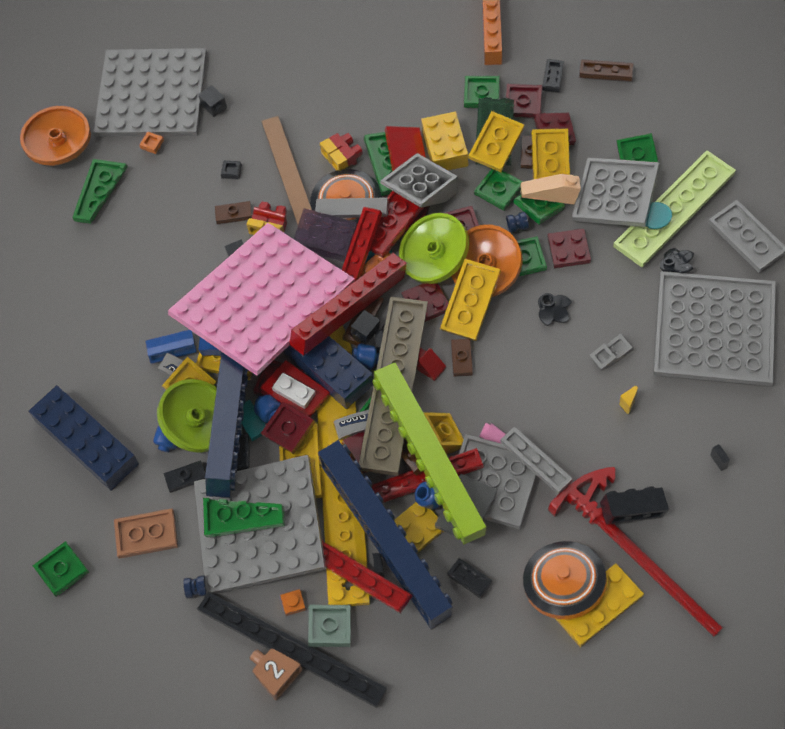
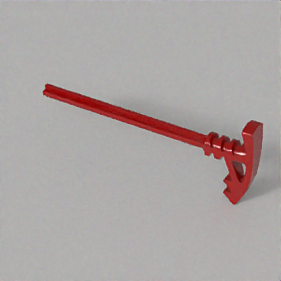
[548,467,723,637]

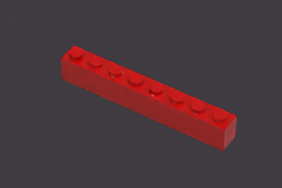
[289,253,407,356]

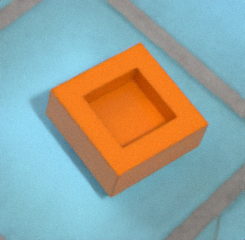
[139,131,164,154]
[280,589,306,616]

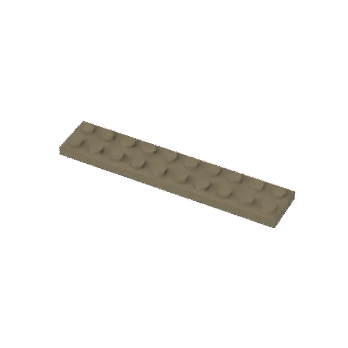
[359,297,428,476]

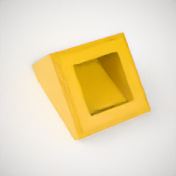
[619,386,638,414]

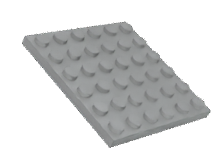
[93,48,207,137]
[653,271,776,386]
[194,455,326,594]

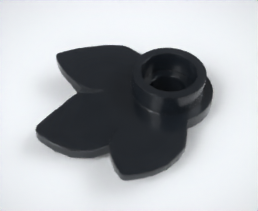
[660,248,694,273]
[538,293,572,326]

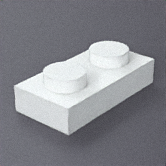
[272,373,316,409]

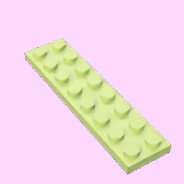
[613,151,736,267]

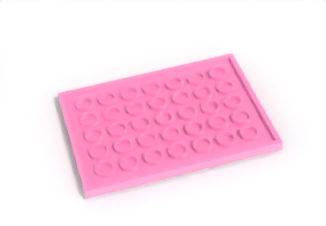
[168,223,355,376]

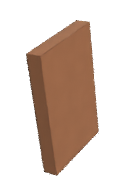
[114,508,178,559]

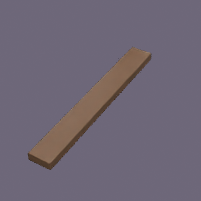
[262,116,318,235]

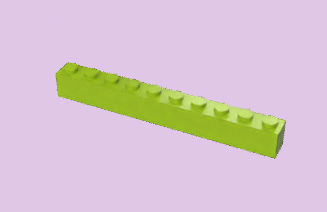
[372,363,486,545]

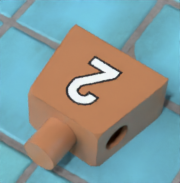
[250,649,302,701]

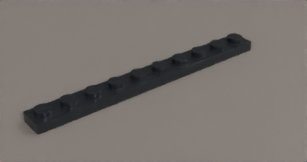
[197,592,387,708]

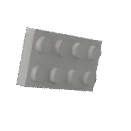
[708,200,785,273]

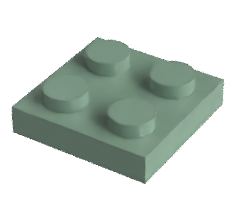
[308,605,350,647]

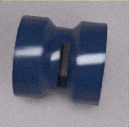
[506,211,529,233]
[183,575,206,598]

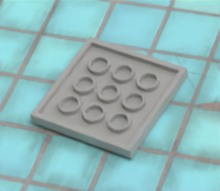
[572,158,660,227]
[442,434,536,529]

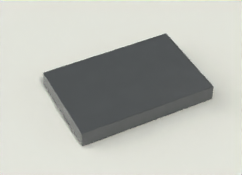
[435,474,497,544]

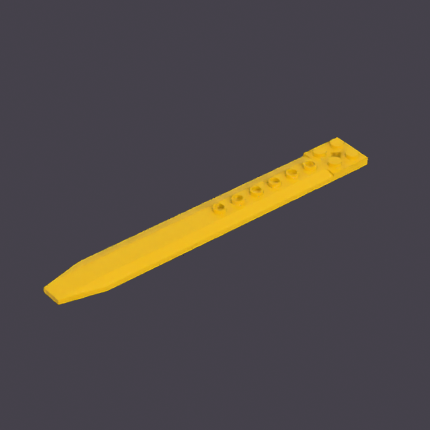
[317,326,370,607]

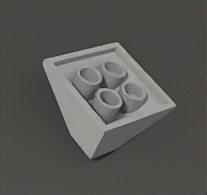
[380,153,458,208]

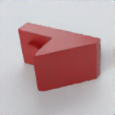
[417,347,446,381]

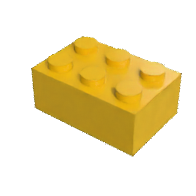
[421,111,468,171]

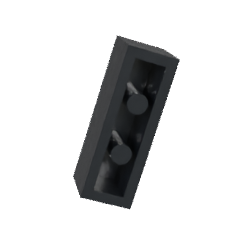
[600,486,669,525]

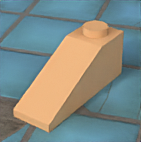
[520,174,581,205]

